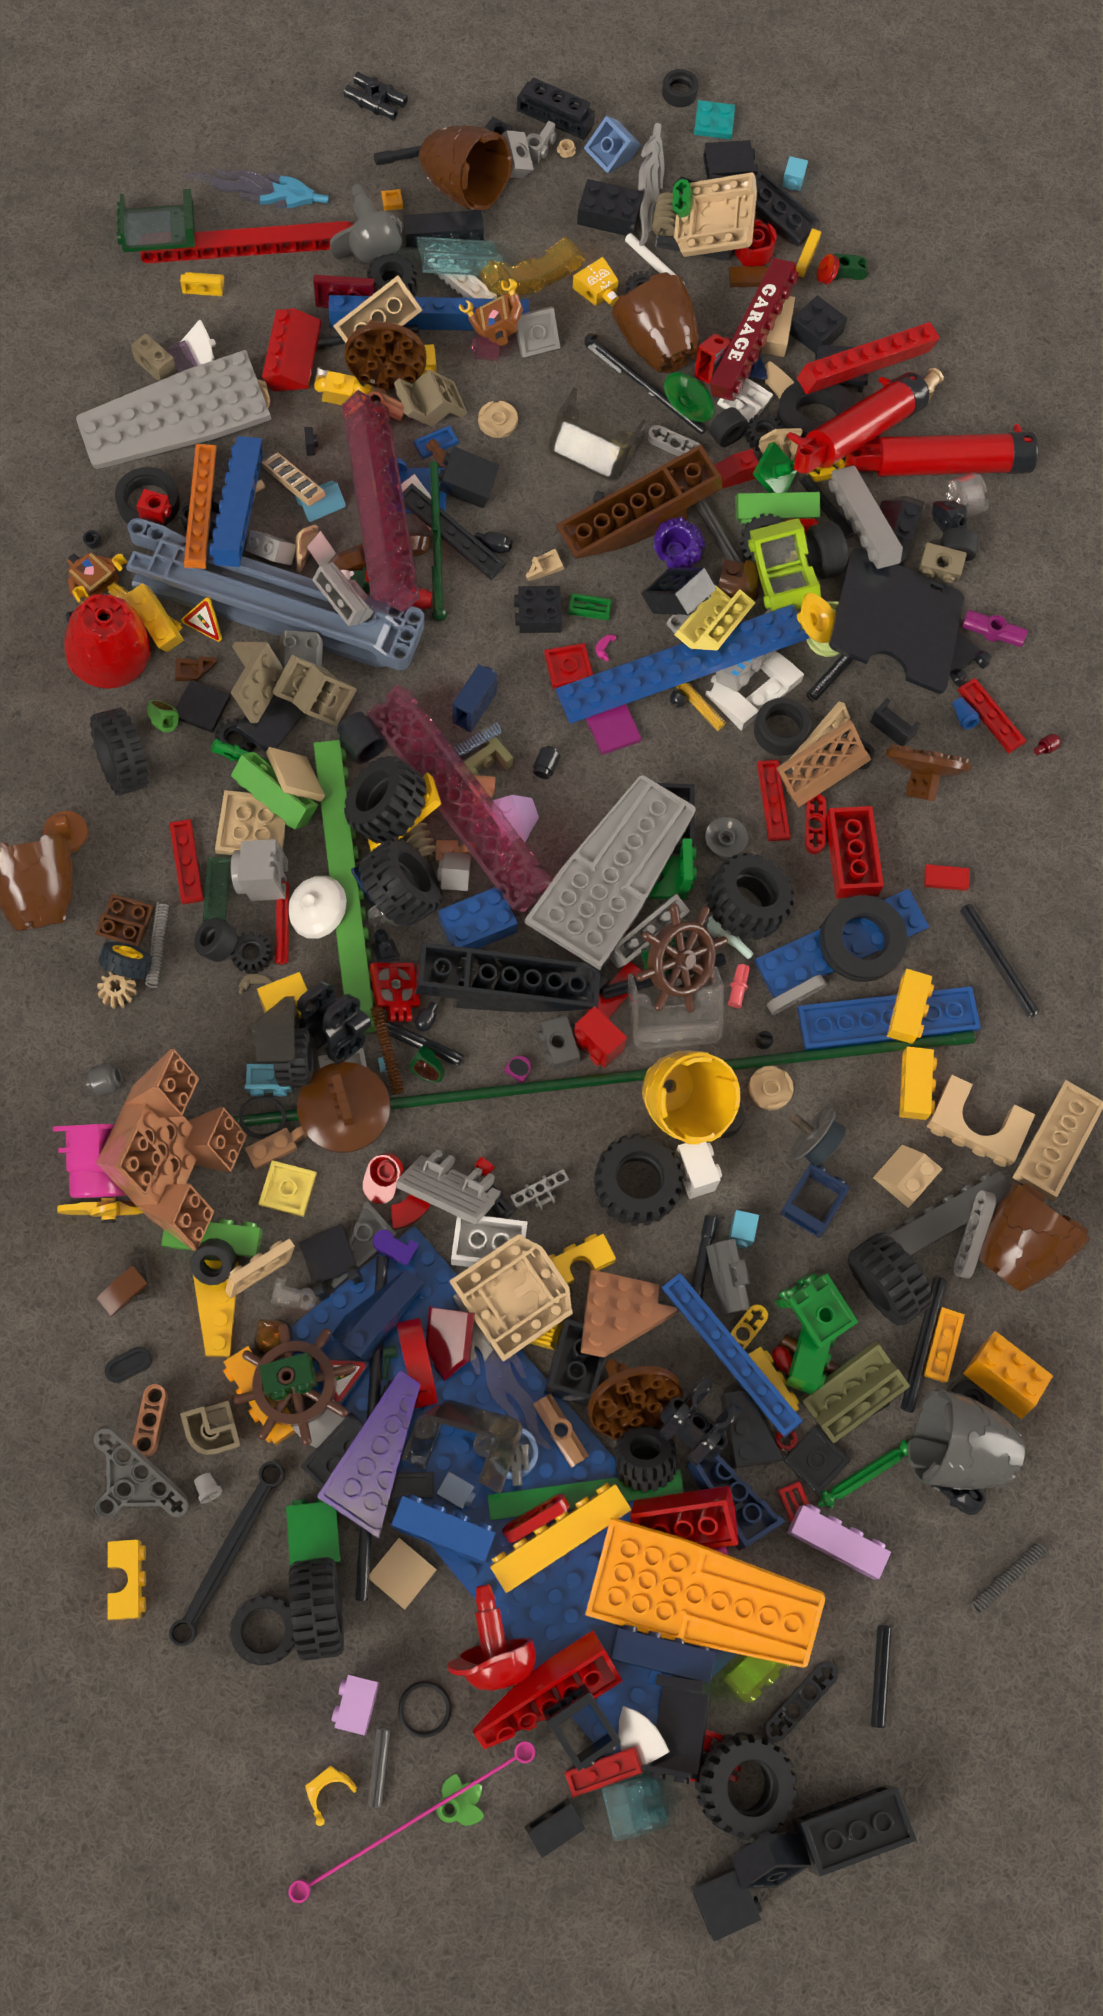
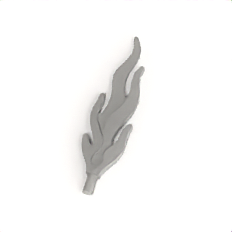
[638,123,665,246]

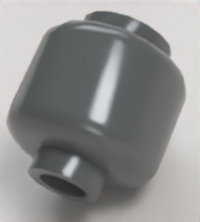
[85,1063,122,1096]

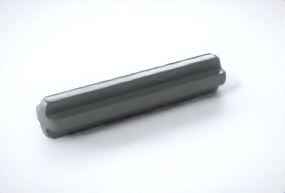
[368,1728,390,1809]

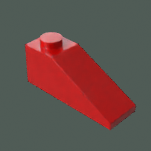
[714,449,759,489]

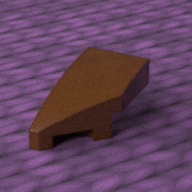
[175,656,217,681]

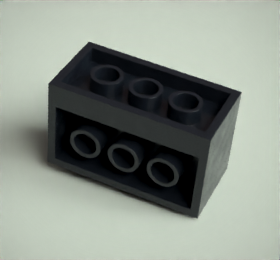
[792,1785,917,1877]

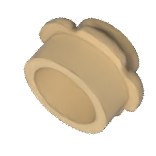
[557,139,576,158]

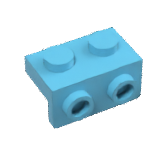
[244,1064,293,1097]

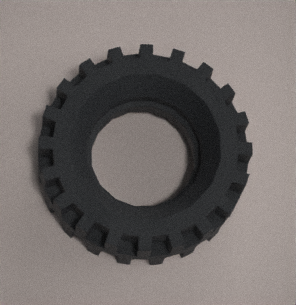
[90,707,149,796]

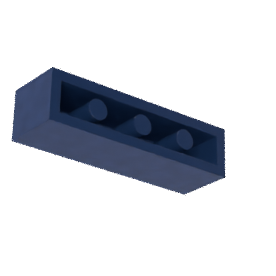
[610,1625,716,1684]

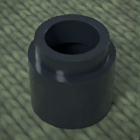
[337,712,388,764]

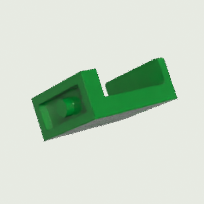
[286,1498,341,1565]

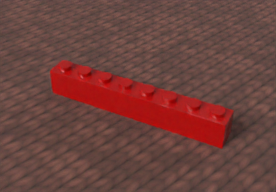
[797,322,940,395]

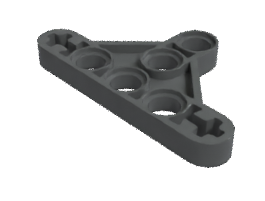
[94,1425,189,1518]

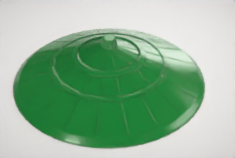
[664,372,715,422]

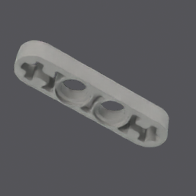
[954,1190,996,1279]

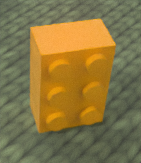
[963,1331,1053,1419]

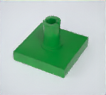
[753,442,797,493]

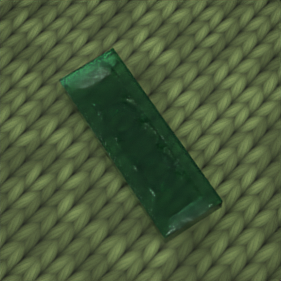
[203,857,231,922]

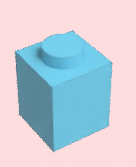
[782,156,808,191]
[728,1210,759,1248]

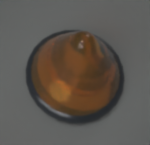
[254,1319,293,1355]

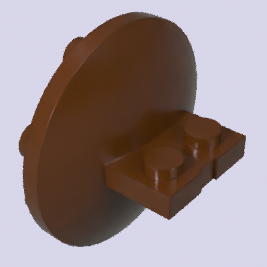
[345,320,427,390]
[885,744,972,801]
[297,1062,390,1153]
[588,1359,683,1440]

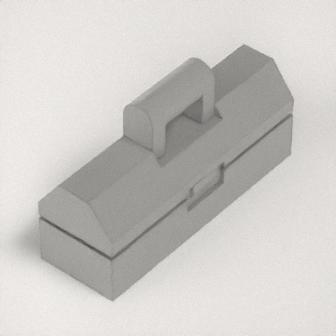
[312,562,373,626]

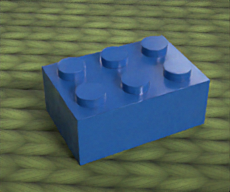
[439,886,518,949]

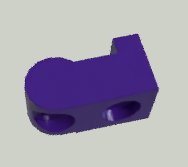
[372,1230,419,1267]

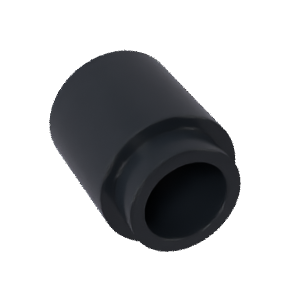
[533,746,561,779]

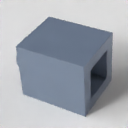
[437,1472,476,1510]

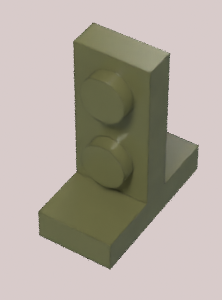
[456,726,513,782]

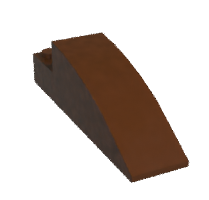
[556,444,722,559]

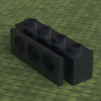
[517,77,595,140]

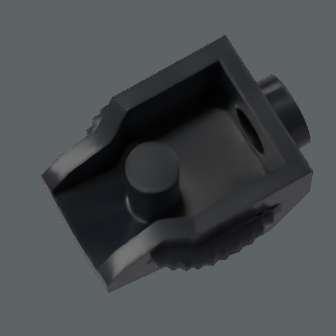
[932,500,967,532]

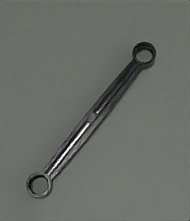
[169,1461,285,1646]

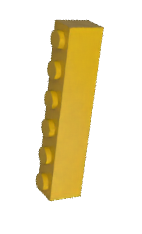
[490,1482,631,1593]

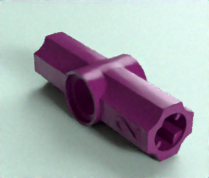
[962,610,1028,647]

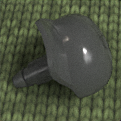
[330,183,402,265]

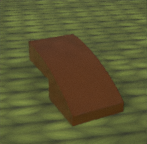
[97,1265,148,1317]

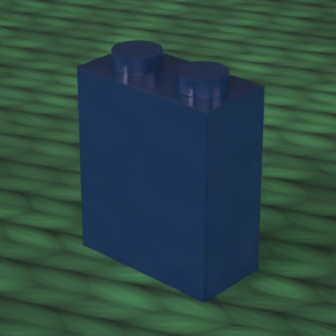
[452,664,497,733]

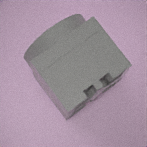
[231,839,288,901]

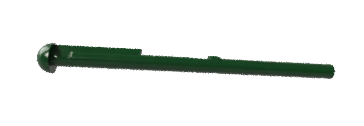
[430,462,448,621]

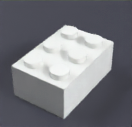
[451,1216,527,1267]

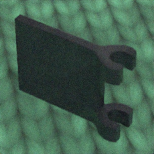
[949,631,992,687]
[299,1223,364,1301]

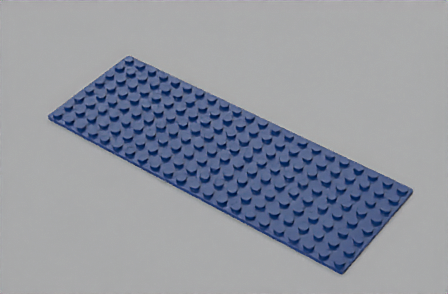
[269,1227,737,1757]

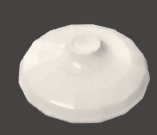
[288,876,347,938]

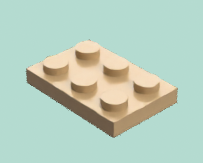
[225,1238,295,1299]

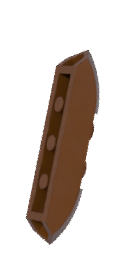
[330,532,430,571]

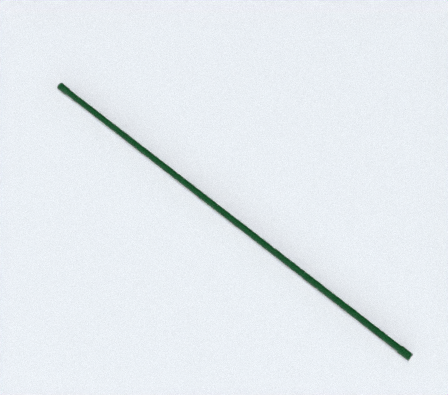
[232,1030,975,1127]

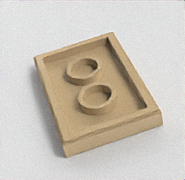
[266,747,325,801]

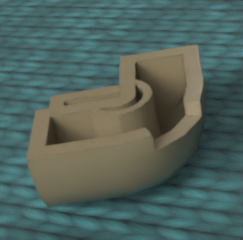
[180,1400,241,1455]

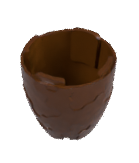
[419,126,512,211]
[612,272,699,373]
[0,834,73,931]
[979,1182,1090,1292]

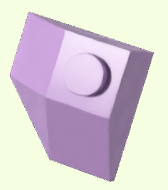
[491,795,539,849]

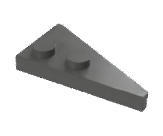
[331,1201,397,1290]

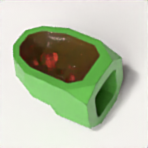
[147,700,179,732]

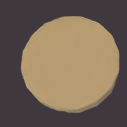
[478,401,518,438]
[748,1066,794,1111]

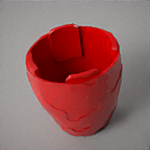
[64,594,151,689]

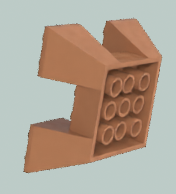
[96,1049,247,1251]

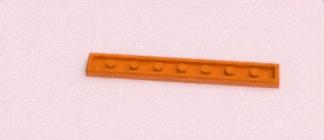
[184,444,217,569]

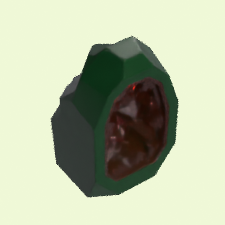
[408,1045,445,1083]

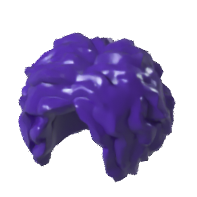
[653,517,706,568]

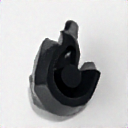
[931,1485,985,1515]

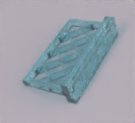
[417,237,503,277]

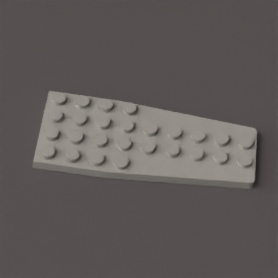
[76,350,272,469]
[524,776,696,970]

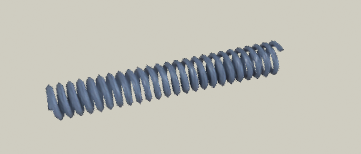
[425,722,501,773]

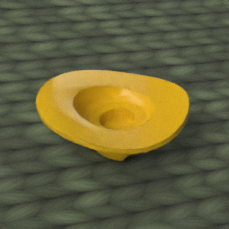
[797,593,835,643]

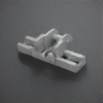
[510,1169,569,1210]

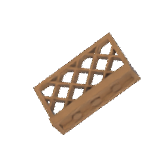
[776,720,871,807]

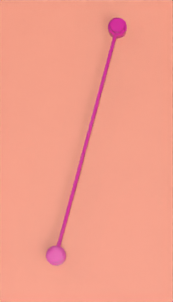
[289,1741,535,1903]

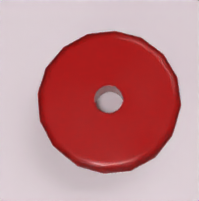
[816,254,839,285]

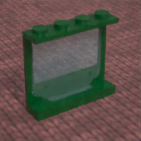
[116,189,195,252]

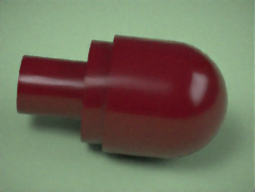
[1033,734,1061,756]

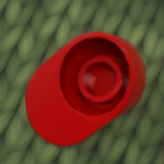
[363,1153,404,1204]

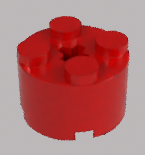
[735,219,777,266]

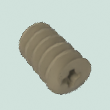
[652,192,676,238]
[403,818,437,862]

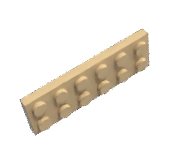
[1012,1080,1103,1202]

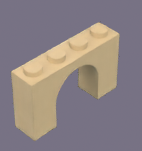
[926,1075,1035,1167]

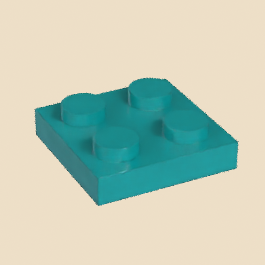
[694,100,735,139]

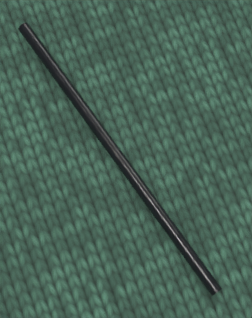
[355,1256,388,1601]

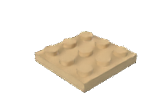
[215,790,287,855]

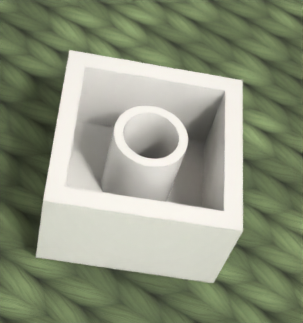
[674,1142,722,1199]

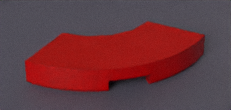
[391,1194,432,1230]

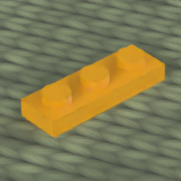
[923,1307,965,1383]

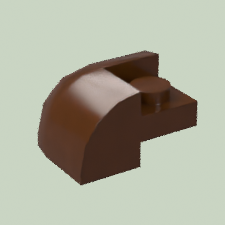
[718,559,761,601]

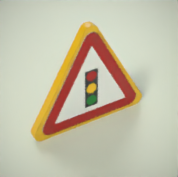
[181,597,222,642]

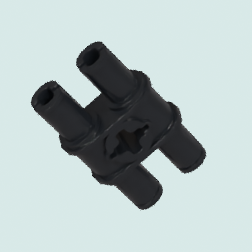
[344,71,408,121]

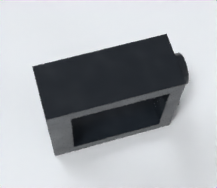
[543,1683,621,1772]

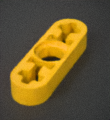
[796,228,822,278]
[719,1305,768,1361]

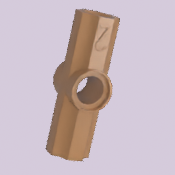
[533,1393,589,1468]

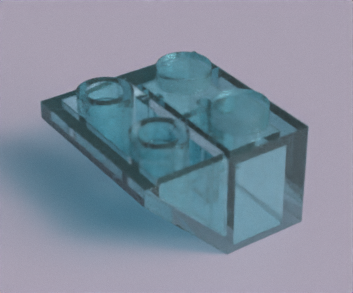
[602,1774,669,1841]

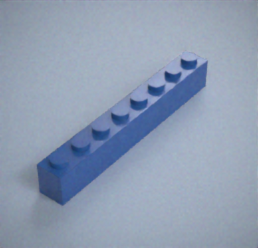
[210,436,263,567]

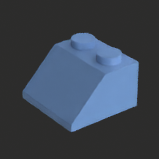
[584,116,641,174]

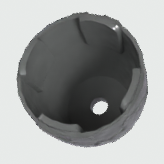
[908,1389,1025,1490]

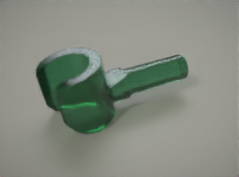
[381,1345,397,1379]

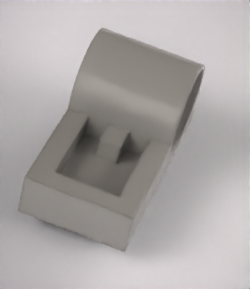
[526,121,557,164]

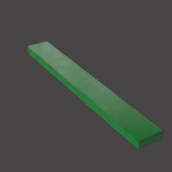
[488,1469,684,1521]

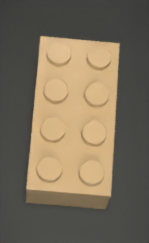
[333,275,423,343]

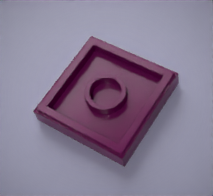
[586,704,642,755]

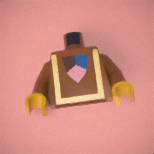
[459,278,523,346]
[67,553,128,603]

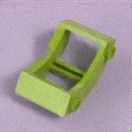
[748,518,821,612]

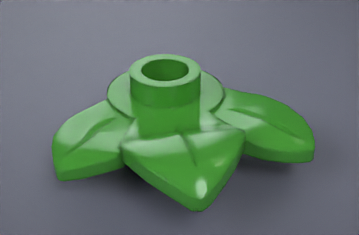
[437,1774,484,1826]

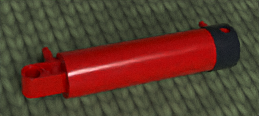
[787,372,930,473]
[845,424,1038,477]

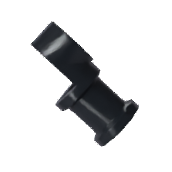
[490,1184,517,1219]

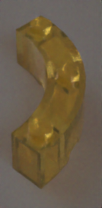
[478,236,586,295]

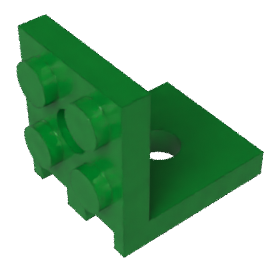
[647,839,697,900]
[774,1273,858,1348]

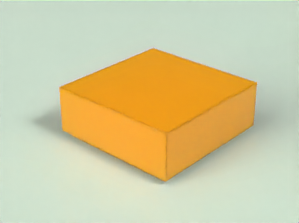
[381,189,403,211]

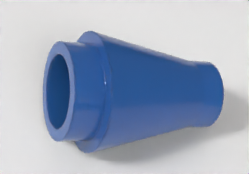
[952,698,979,730]

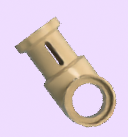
[924,368,944,402]

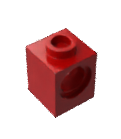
[137,489,172,524]

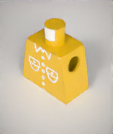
[572,257,619,306]

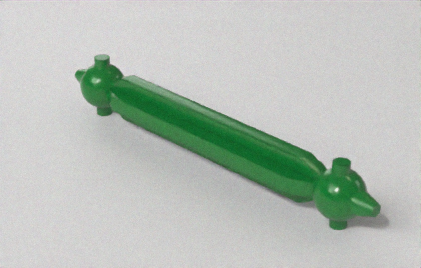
[817,1439,909,1508]

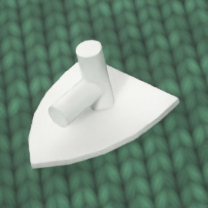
[178,320,216,367]
[618,1706,670,1765]

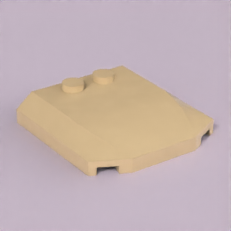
[674,172,757,257]
[449,1234,573,1362]

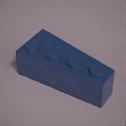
[686,1455,785,1551]

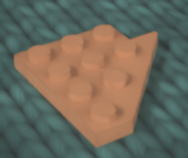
[581,1270,677,1357]

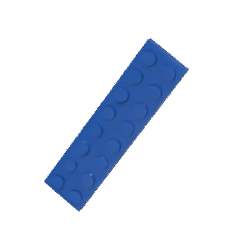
[754,889,929,998]
[797,986,981,1051]

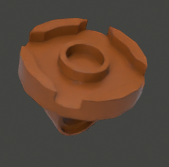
[43,811,89,853]

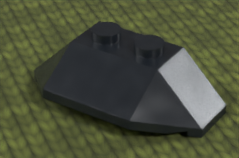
[879,496,924,566]

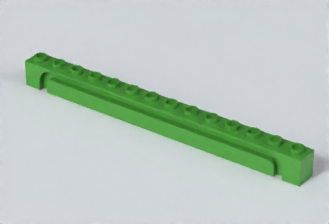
[314,740,378,1033]

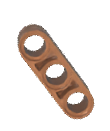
[133,1384,168,1457]

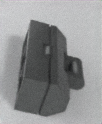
[706,1239,750,1316]

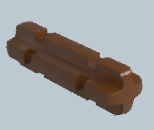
[426,439,446,468]

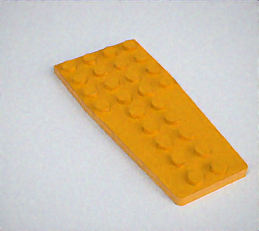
[585,1517,825,1667]

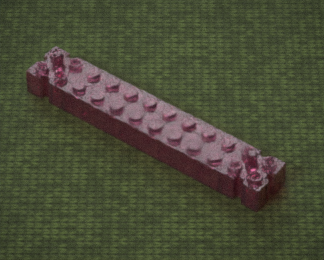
[342,390,420,612]
[367,684,553,912]

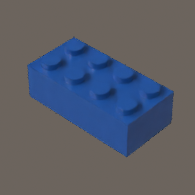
[391,1494,496,1565]

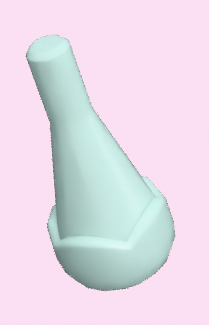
[707,915,754,959]

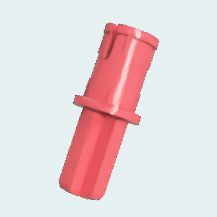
[728,964,750,1008]

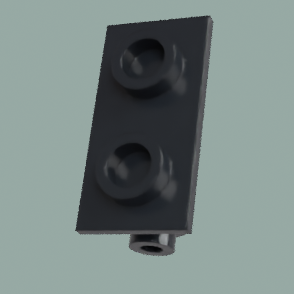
[371,929,400,963]

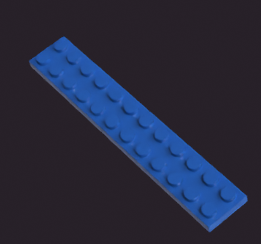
[555,604,809,724]

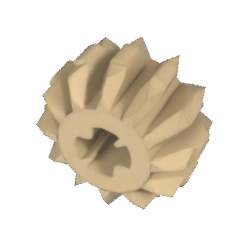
[97,972,137,1009]

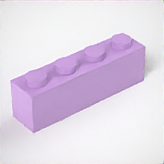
[787,1504,891,1580]

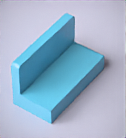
[295,480,346,522]

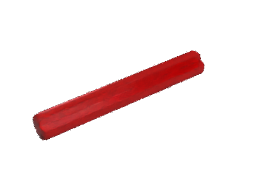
[275,881,290,965]

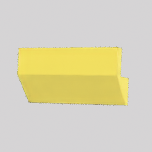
[674,585,755,650]

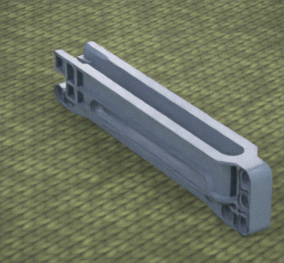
[126,518,424,670]

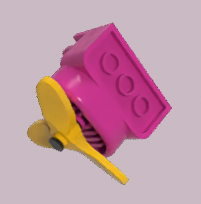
[53,1124,143,1223]

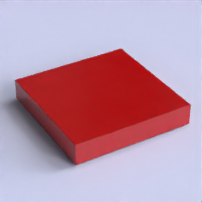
[544,643,593,690]

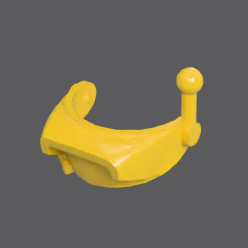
[305,1766,357,1826]

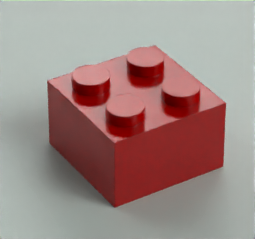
[573,1006,627,1069]

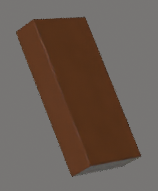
[729,266,768,287]

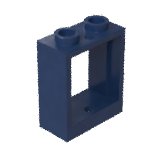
[780,1163,850,1238]

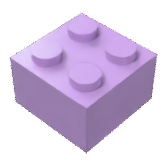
[331,1675,379,1735]

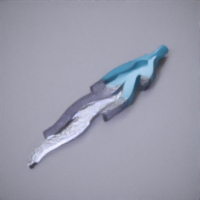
[186,168,329,208]

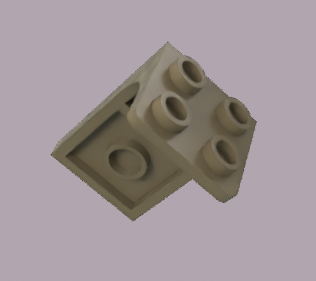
[231,642,284,723]

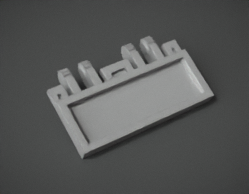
[396,1150,501,1225]

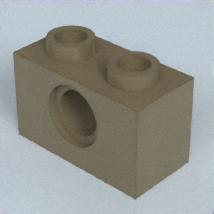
[131,334,176,381]
[918,542,967,583]

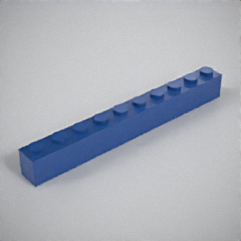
[329,295,529,331]

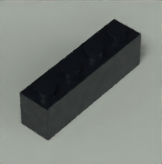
[403,210,484,248]

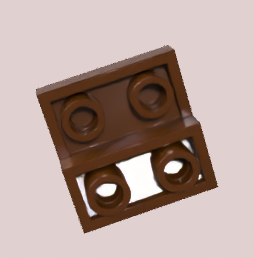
[95,893,155,947]

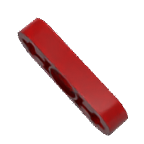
[805,794,826,854]
[502,1494,570,1543]

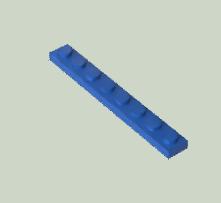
[662,1273,803,1437]

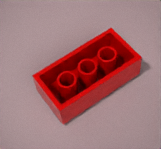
[826,806,884,899]

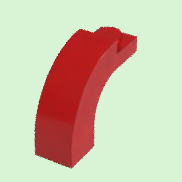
[397,1318,438,1409]

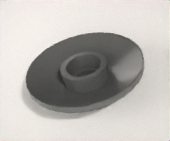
[705,817,748,858]

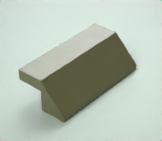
[799,1341,910,1444]

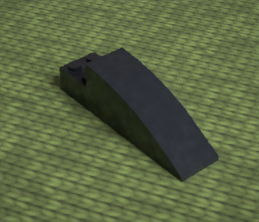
[415,942,600,1012]

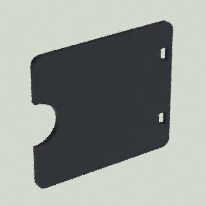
[829,548,964,694]

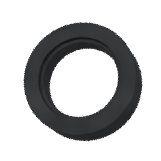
[115,467,180,526]

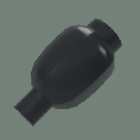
[475,531,513,553]

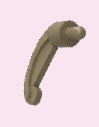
[238,974,272,994]

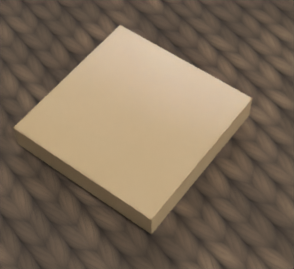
[369,1538,437,1610]

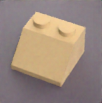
[873,1145,942,1208]

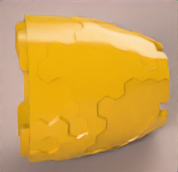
[642,1050,740,1145]

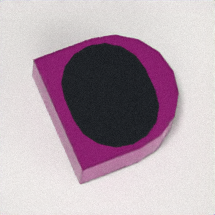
[504,1056,531,1083]

